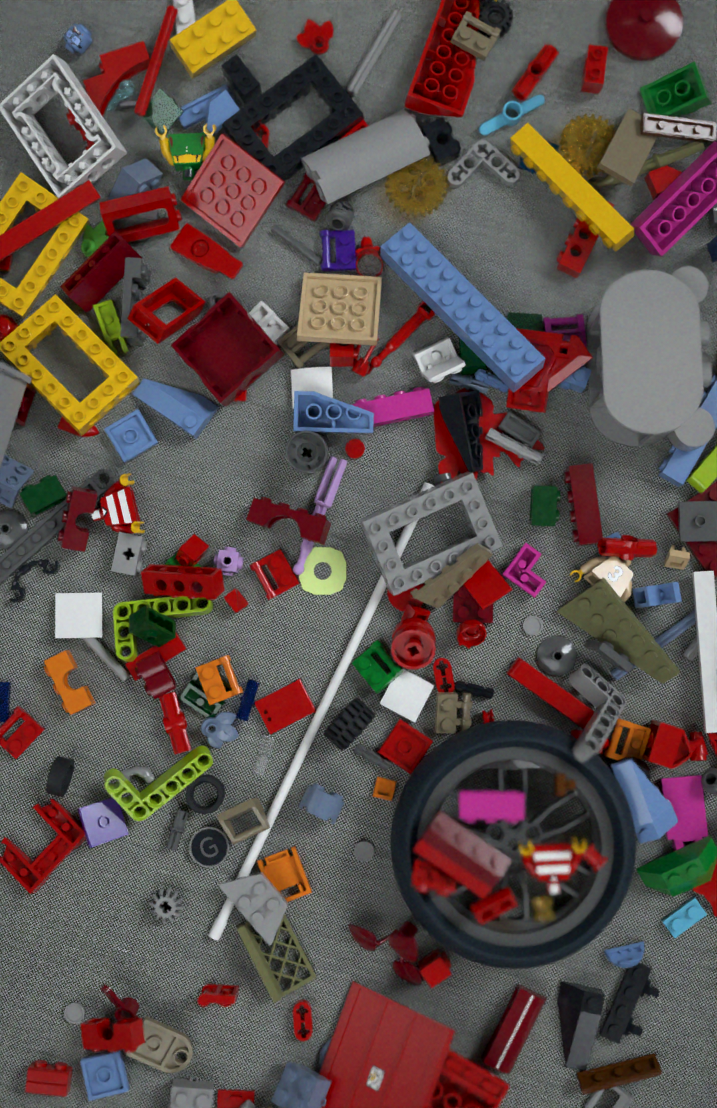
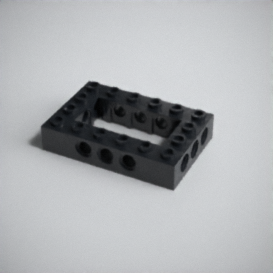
[223,54,364,181]

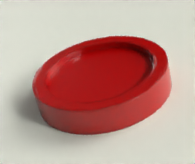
[345,439,365,459]

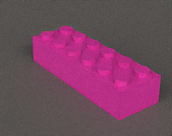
[630,141,717,257]

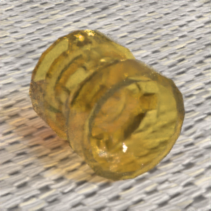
[531,896,555,922]

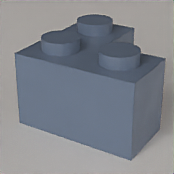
[108,158,163,200]

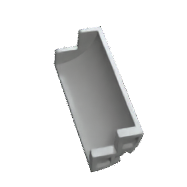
[301,109,430,204]

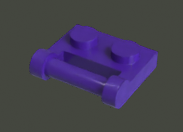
[320,230,356,271]

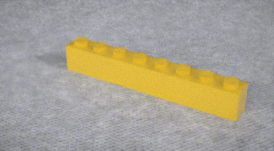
[510,123,634,252]

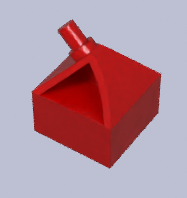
[642,720,704,769]

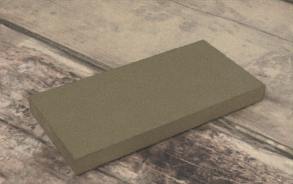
[598,108,657,187]

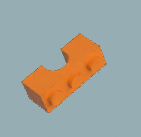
[44,650,96,715]

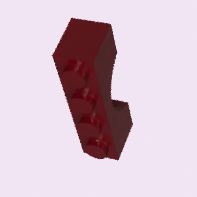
[246,496,331,545]

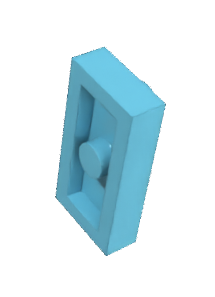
[661,896,707,938]

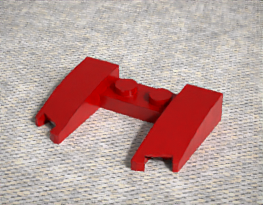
[0,798,86,894]

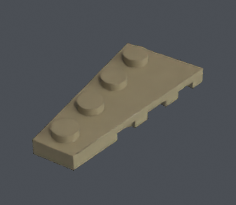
[410,543,493,609]

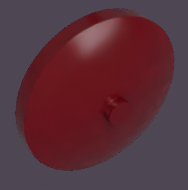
[605,0,683,61]

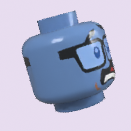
[63,23,93,54]

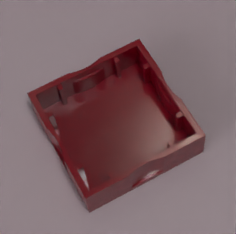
[171,292,285,407]

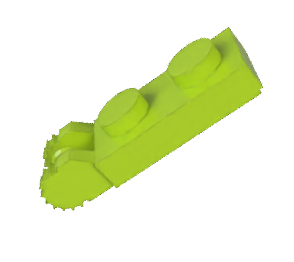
[93,299,129,356]

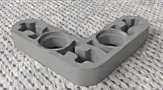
[447,140,520,188]

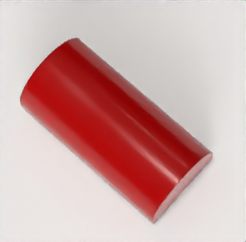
[470,886,518,925]

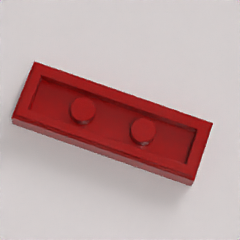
[125,632,187,681]

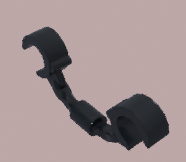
[9,559,60,603]

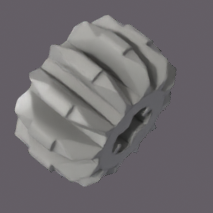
[149,888,184,923]

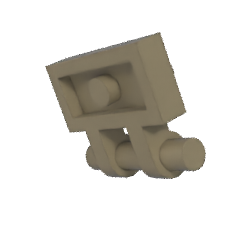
[434,692,473,733]

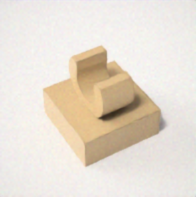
[664,545,690,570]

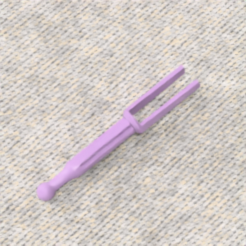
[293,456,347,575]

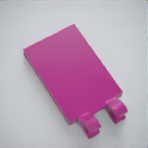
[660,775,708,852]

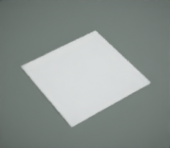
[55,593,102,638]

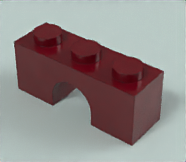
[57,486,98,552]

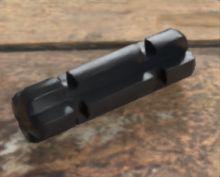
[455,681,494,699]

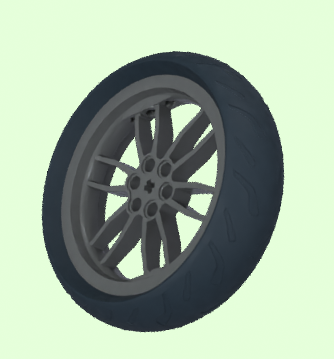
[390,720,636,969]

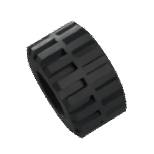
[323,697,375,751]

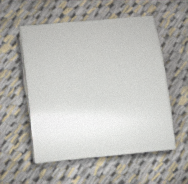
[249,300,291,345]
[291,367,333,409]
[380,668,434,722]

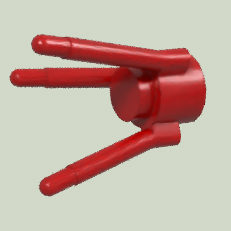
[351,338,379,377]

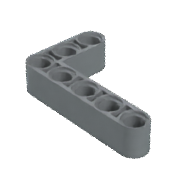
[569,664,626,762]

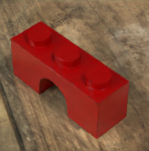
[80,1018,145,1053]

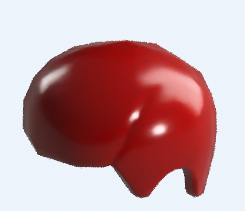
[456,619,487,649]

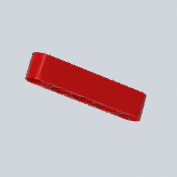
[506,657,595,729]

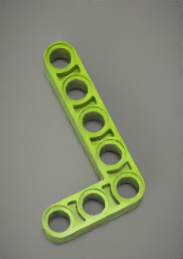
[686,444,717,493]
[113,596,213,662]
[104,746,213,821]

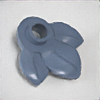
[201,712,239,749]

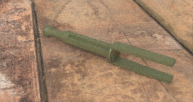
[589,141,705,191]

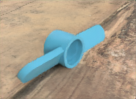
[479,95,545,135]

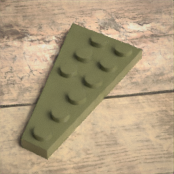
[557,577,680,684]

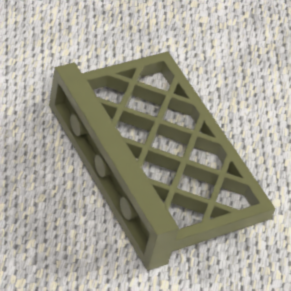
[236,914,317,1004]

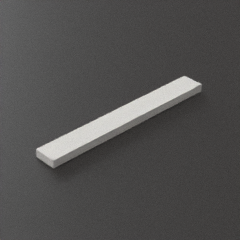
[692,571,717,733]

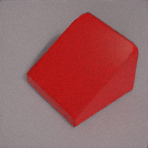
[401,604,431,622]

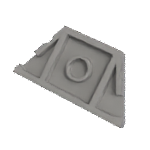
[219,872,289,946]

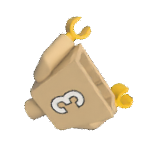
[570,556,633,603]

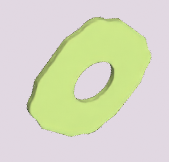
[299,547,347,595]

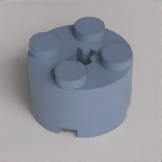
[298,783,345,824]

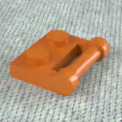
[196,655,243,705]
[604,718,651,760]

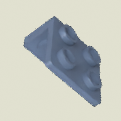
[0,455,34,508]

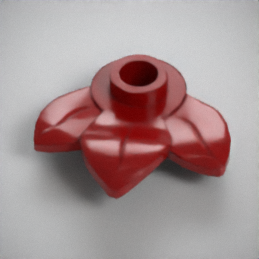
[296,19,334,55]

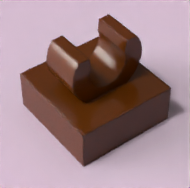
[554,772,576,796]

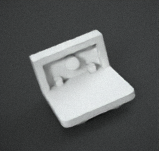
[413,337,466,383]

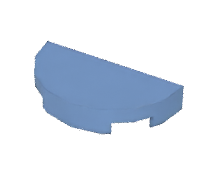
[604,941,644,968]

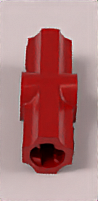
[512,44,559,101]
[597,535,658,560]
[159,691,192,755]

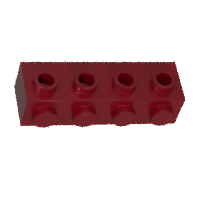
[564,463,603,546]

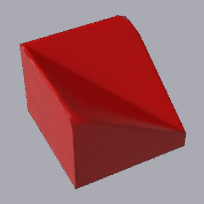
[224,588,248,613]

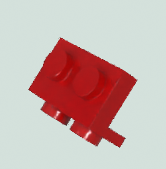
[410,860,455,897]

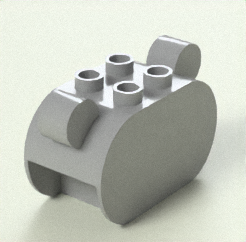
[586,266,715,452]

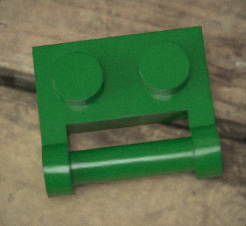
[352,640,404,694]

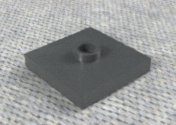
[678,501,717,542]

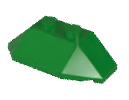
[636,835,717,897]

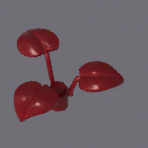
[348,921,423,985]

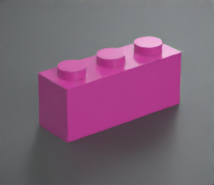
[458,790,524,823]

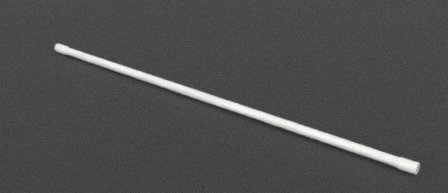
[208,482,434,940]

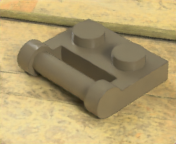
[450,11,501,61]
[277,325,330,369]

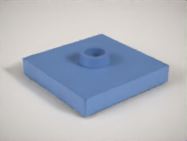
[104,409,159,463]
[80,1050,130,1101]

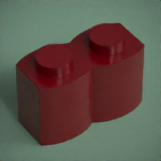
[135,651,177,699]

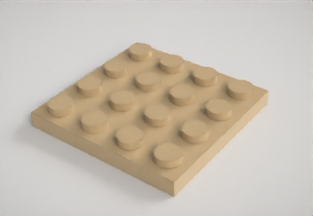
[297,273,382,346]

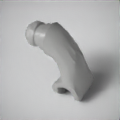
[121,766,155,783]

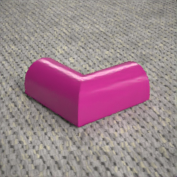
[502,543,546,598]

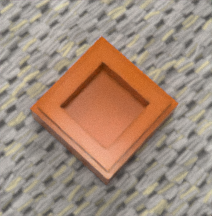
[372,776,397,801]

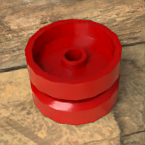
[391,618,436,670]

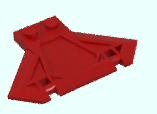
[506,328,593,413]

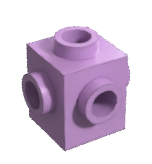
[214,547,243,576]

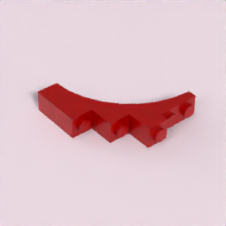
[66,41,150,150]

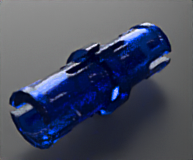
[236,679,260,721]

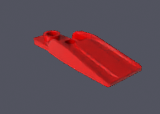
[170,223,243,280]

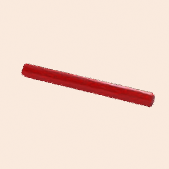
[134,6,178,116]

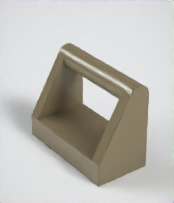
[217,798,270,845]

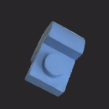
[632,582,682,609]

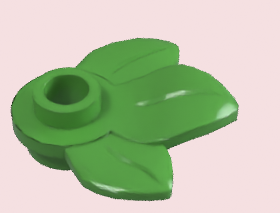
[81,221,109,257]

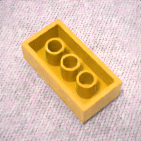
[170,0,256,79]

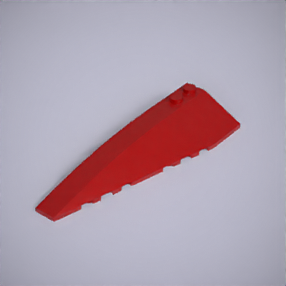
[404,0,480,117]

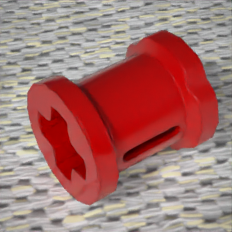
[581,843,608,872]

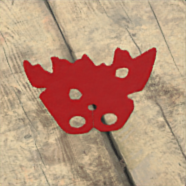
[434,388,544,483]

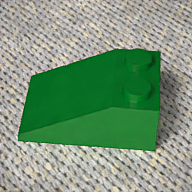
[639,61,712,117]

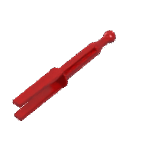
[371,301,436,368]

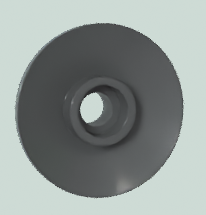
[0,510,28,549]
[537,636,577,676]

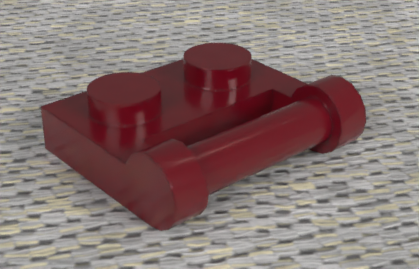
[285,172,327,223]

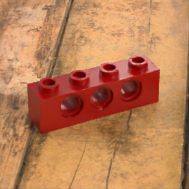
[556,201,615,279]
[141,564,225,600]

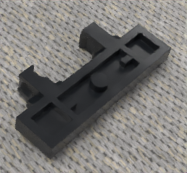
[599,962,660,1044]

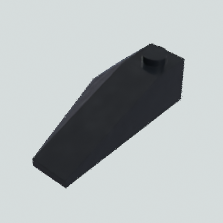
[438,390,483,472]
[557,981,605,1071]

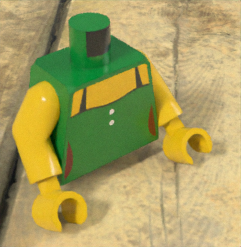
[155,123,216,181]

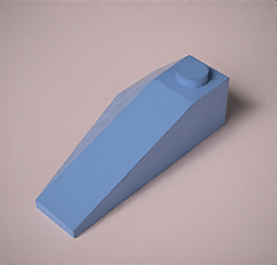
[133,379,219,439]
[293,391,374,433]
[611,759,678,844]

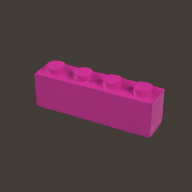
[352,387,434,427]

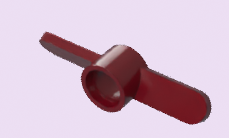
[100,984,139,1021]

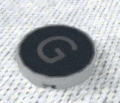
[189,826,230,868]

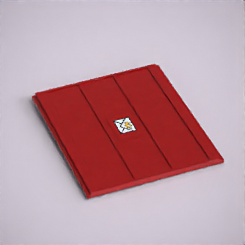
[319,981,456,1108]

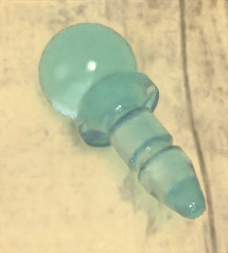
[106,80,135,111]

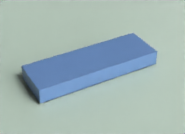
[175,84,235,130]

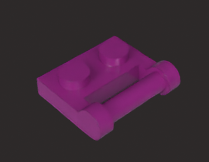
[543,314,587,351]

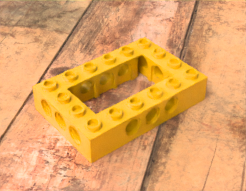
[0,172,89,319]
[0,294,139,436]

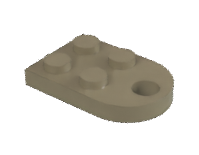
[126,1015,193,1073]

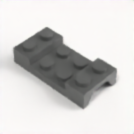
[120,257,151,346]

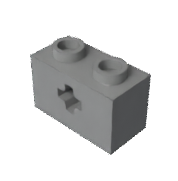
[111,532,148,577]

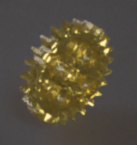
[559,114,616,176]
[385,156,448,218]

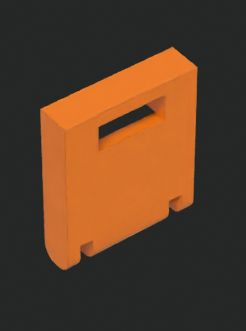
[257,846,312,902]

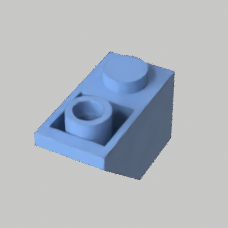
[205,89,240,134]

